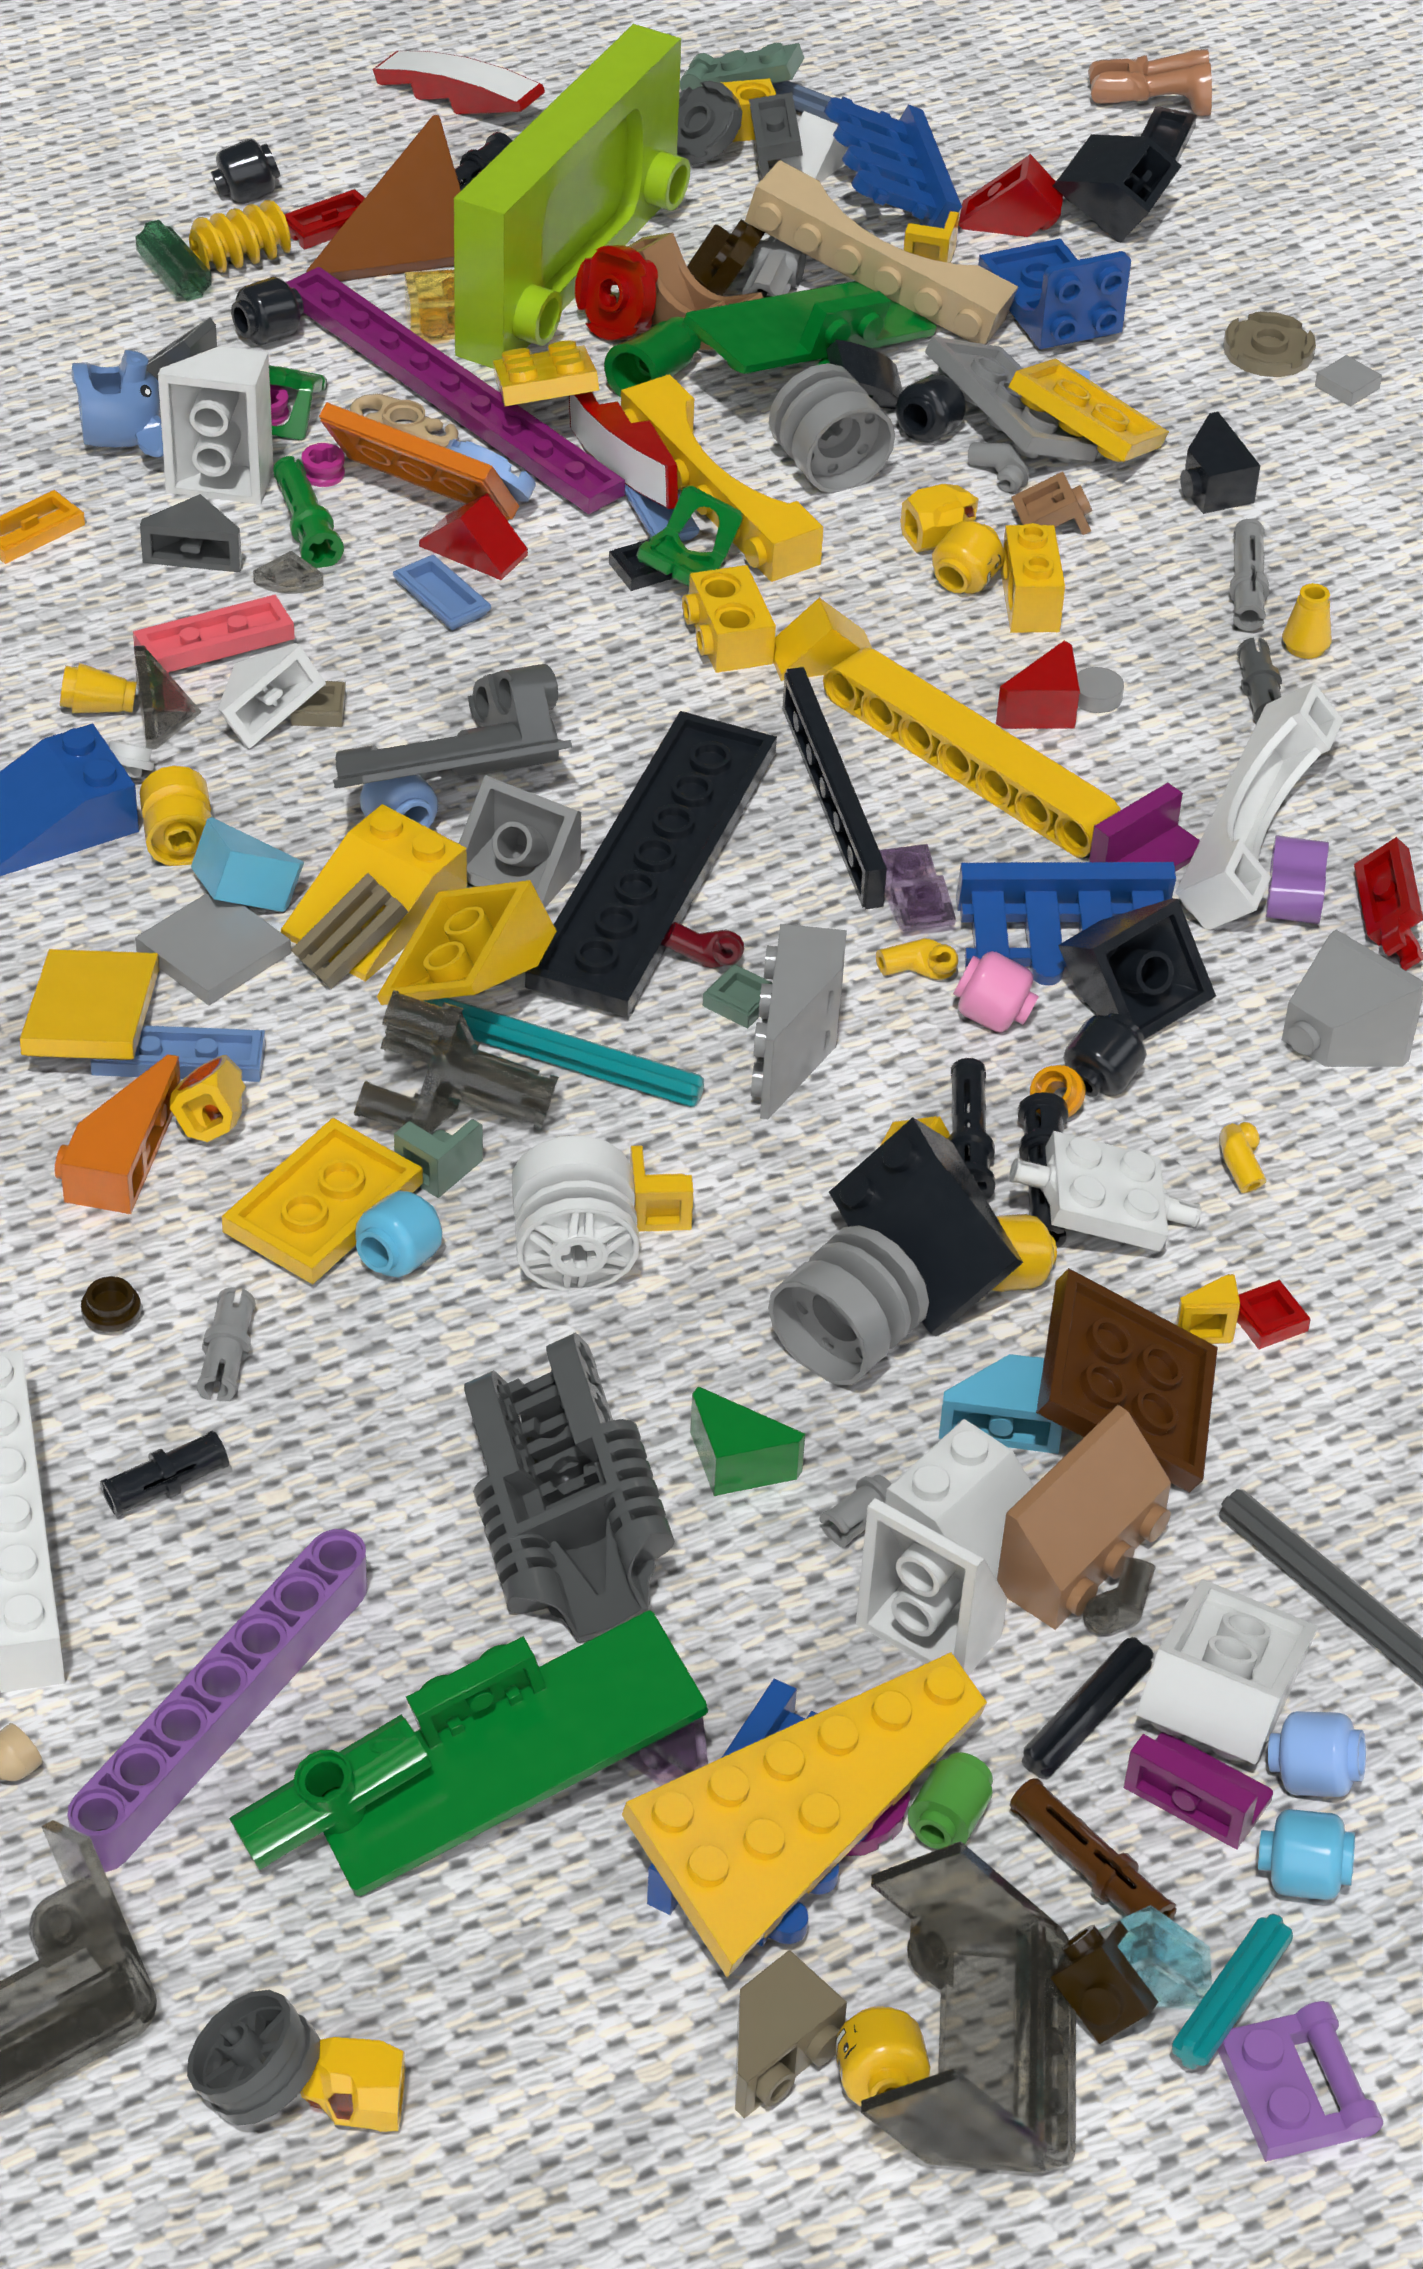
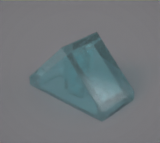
[1099,1905,1212,2009]

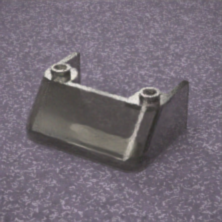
[0,1820,157,2113]
[861,1841,1076,2174]

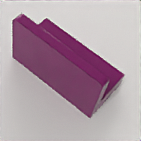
[1089,782,1200,872]
[1123,1732,1273,1850]

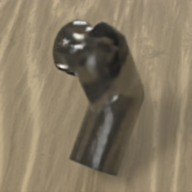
[1083,1557,1156,1635]

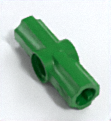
[229,1714,432,1870]

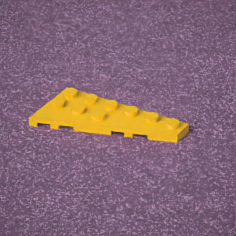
[622,1652,987,1978]

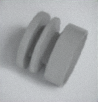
[768,363,895,493]
[768,1225,929,1385]

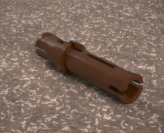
[1009,1778,1177,1937]

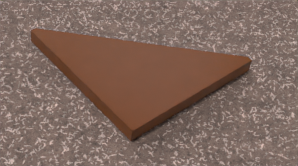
[306,115,461,281]

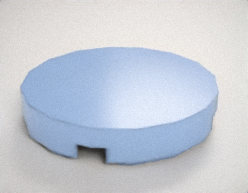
[446,439,536,502]

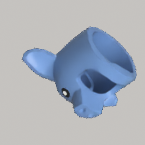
[71,349,163,457]

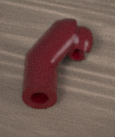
[664,921,744,968]

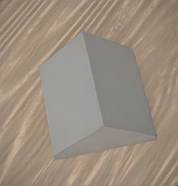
[458,775,581,908]

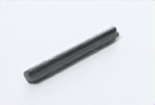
[1219,1489,1423,1686]

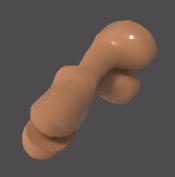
[1088,49,1212,116]

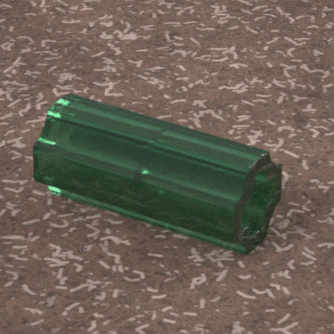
[135,220,212,302]

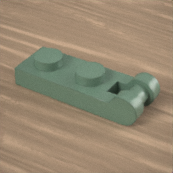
[680,43,804,91]

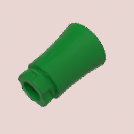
[604,316,701,397]

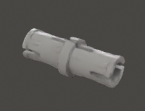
[197,1287,256,1401]

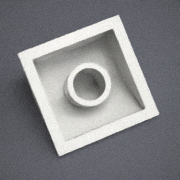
[885,1419,1033,1580]

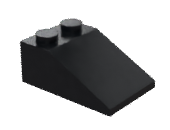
[829,1117,1023,1337]

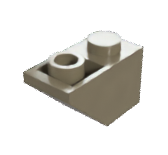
[735,1950,847,2119]

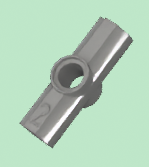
[742,235,806,298]

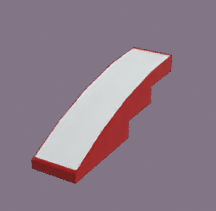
[372,51,545,114]
[569,392,678,509]

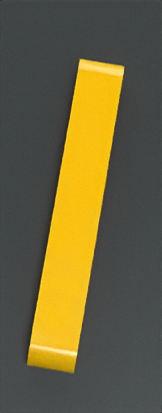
[823,647,1121,858]

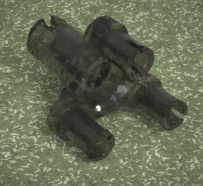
[354,990,559,1133]

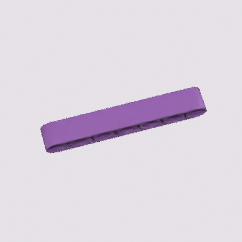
[67,1529,367,1873]

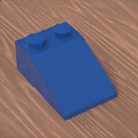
[0,723,139,876]

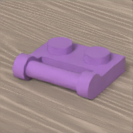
[1217,2001,1383,2162]

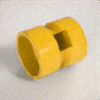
[139,766,212,866]

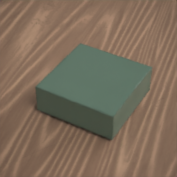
[702,964,773,1029]

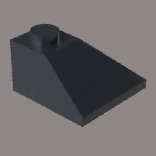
[1058,898,1216,1040]

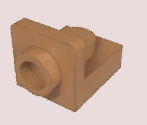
[1011,471,1093,535]

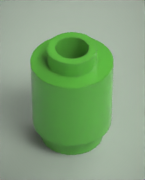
[908,1752,993,1850]

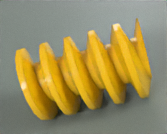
[189,200,291,277]

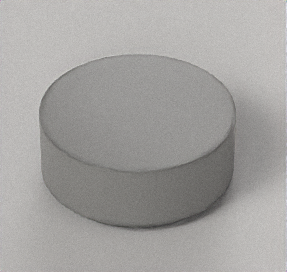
[1077,667,1124,713]

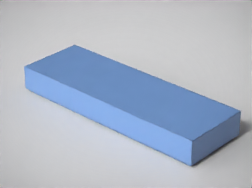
[91,1025,265,1082]

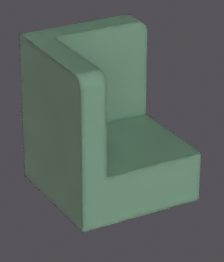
[394,1119,483,1198]

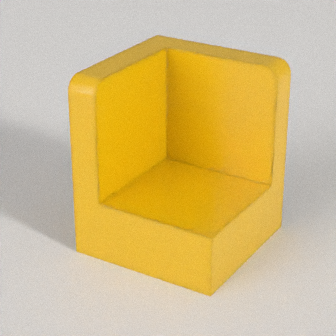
[904,211,959,263]
[630,1145,694,1232]

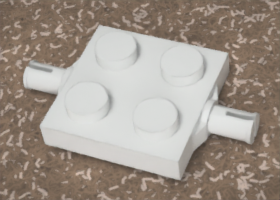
[1009,1131,1201,1252]

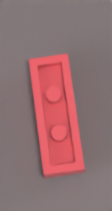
[133,594,295,677]

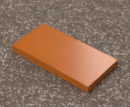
[319,402,519,521]

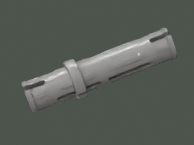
[1230,519,1269,631]

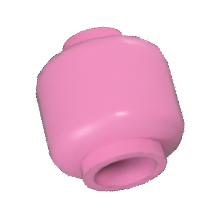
[953,951,1039,1033]

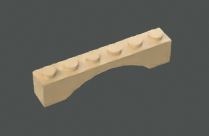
[745,160,1018,344]

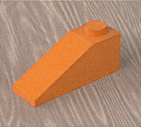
[55,1054,181,1214]

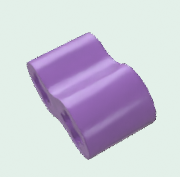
[1266,835,1329,924]

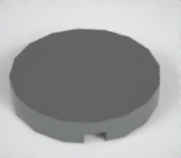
[677,81,742,165]

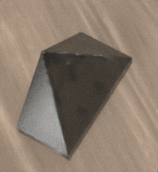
[134,645,201,750]

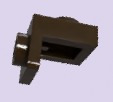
[1050,1920,1158,2044]

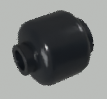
[211,138,280,204]
[231,277,304,345]
[896,374,966,443]
[1063,1013,1147,1097]

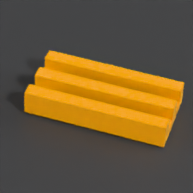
[0,490,85,564]

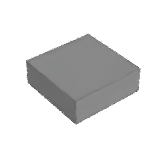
[1315,355,1382,407]

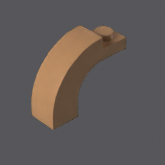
[629,232,763,350]

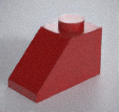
[958,154,1064,237]

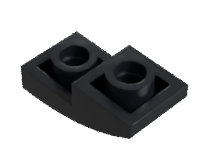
[826,339,903,409]

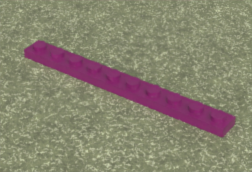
[286,267,625,514]

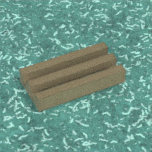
[291,873,408,989]

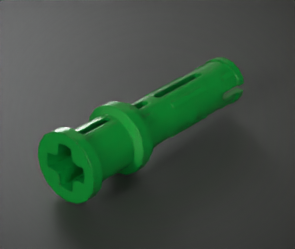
[273,456,344,569]

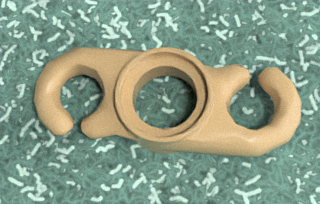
[350,394,459,448]

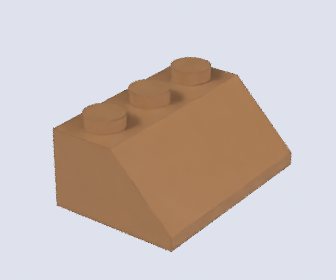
[997,1405,1171,1630]

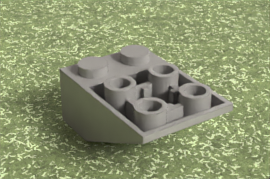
[751,924,847,1119]

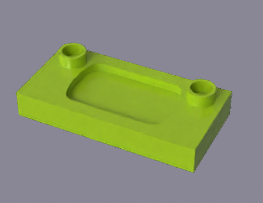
[454,24,691,369]

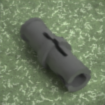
[1237,638,1282,723]

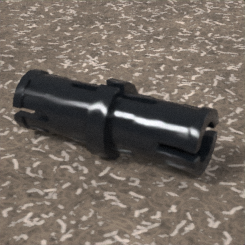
[100,1430,229,1517]

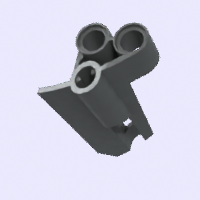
[333,664,572,788]

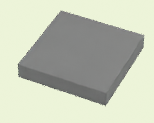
[135,892,291,1005]

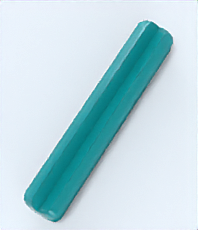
[1172,1914,1293,2069]

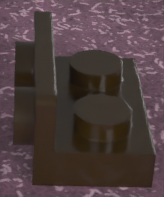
[687,219,765,296]

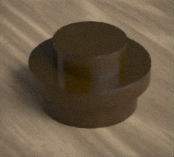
[81,1276,141,1332]

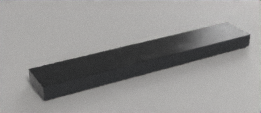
[782,667,887,909]

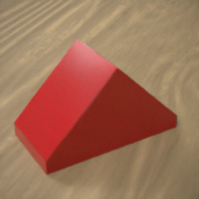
[419,493,528,580]
[996,640,1080,729]

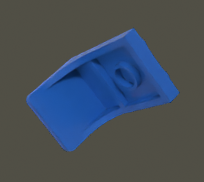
[978,238,1131,350]

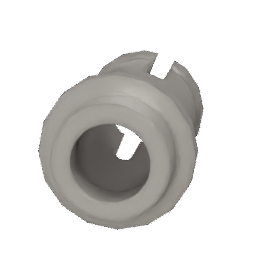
[819,1475,891,1547]

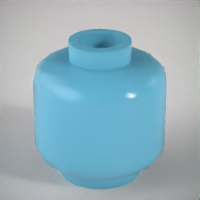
[355,1191,442,1278]
[1258,1809,1355,1900]

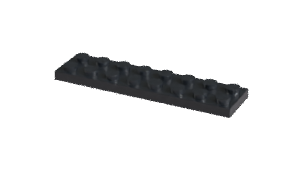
[525,711,777,1017]

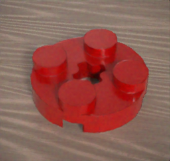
[575,245,658,340]

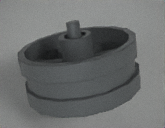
[187,1990,320,2126]

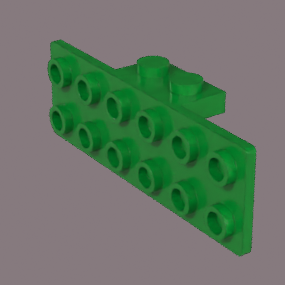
[683,281,937,374]
[321,1611,709,1896]

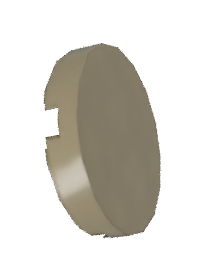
[1223,311,1316,377]

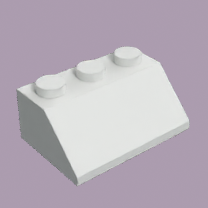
[158,346,274,505]

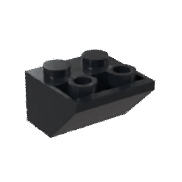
[1053,134,1182,243]

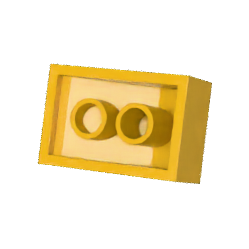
[281,804,467,982]
[376,880,557,1005]

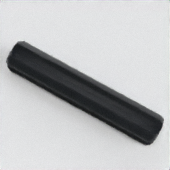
[1022,1637,1154,1778]

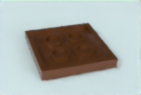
[1036,1268,1218,1493]

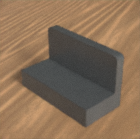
[749,92,803,179]

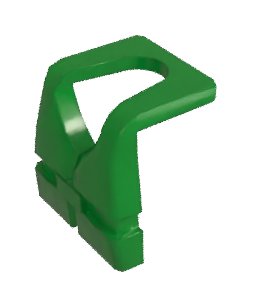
[269,365,327,440]
[636,486,744,587]

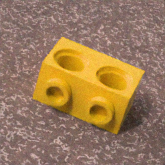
[1000,523,1065,633]
[682,565,776,673]

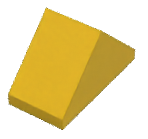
[774,597,872,681]

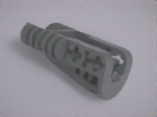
[464,1332,675,1643]

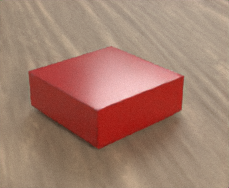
[1237,1279,1311,1350]

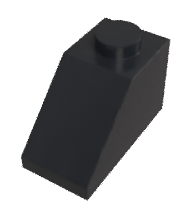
[1180,411,1261,514]

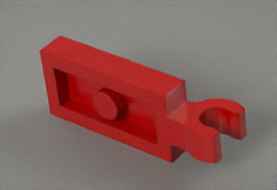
[1354,837,1423,971]

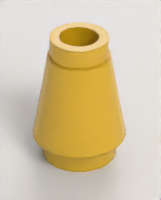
[1282,583,1332,659]
[60,663,137,713]

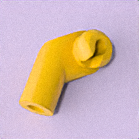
[876,938,959,980]
[1219,1122,1267,1193]

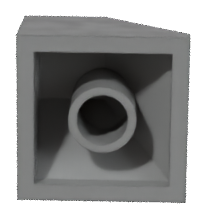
[1281,929,1423,1067]

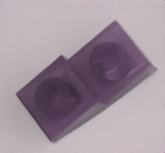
[880,844,956,932]

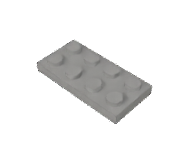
[925,336,1099,463]

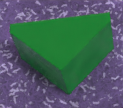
[690,1386,805,1496]

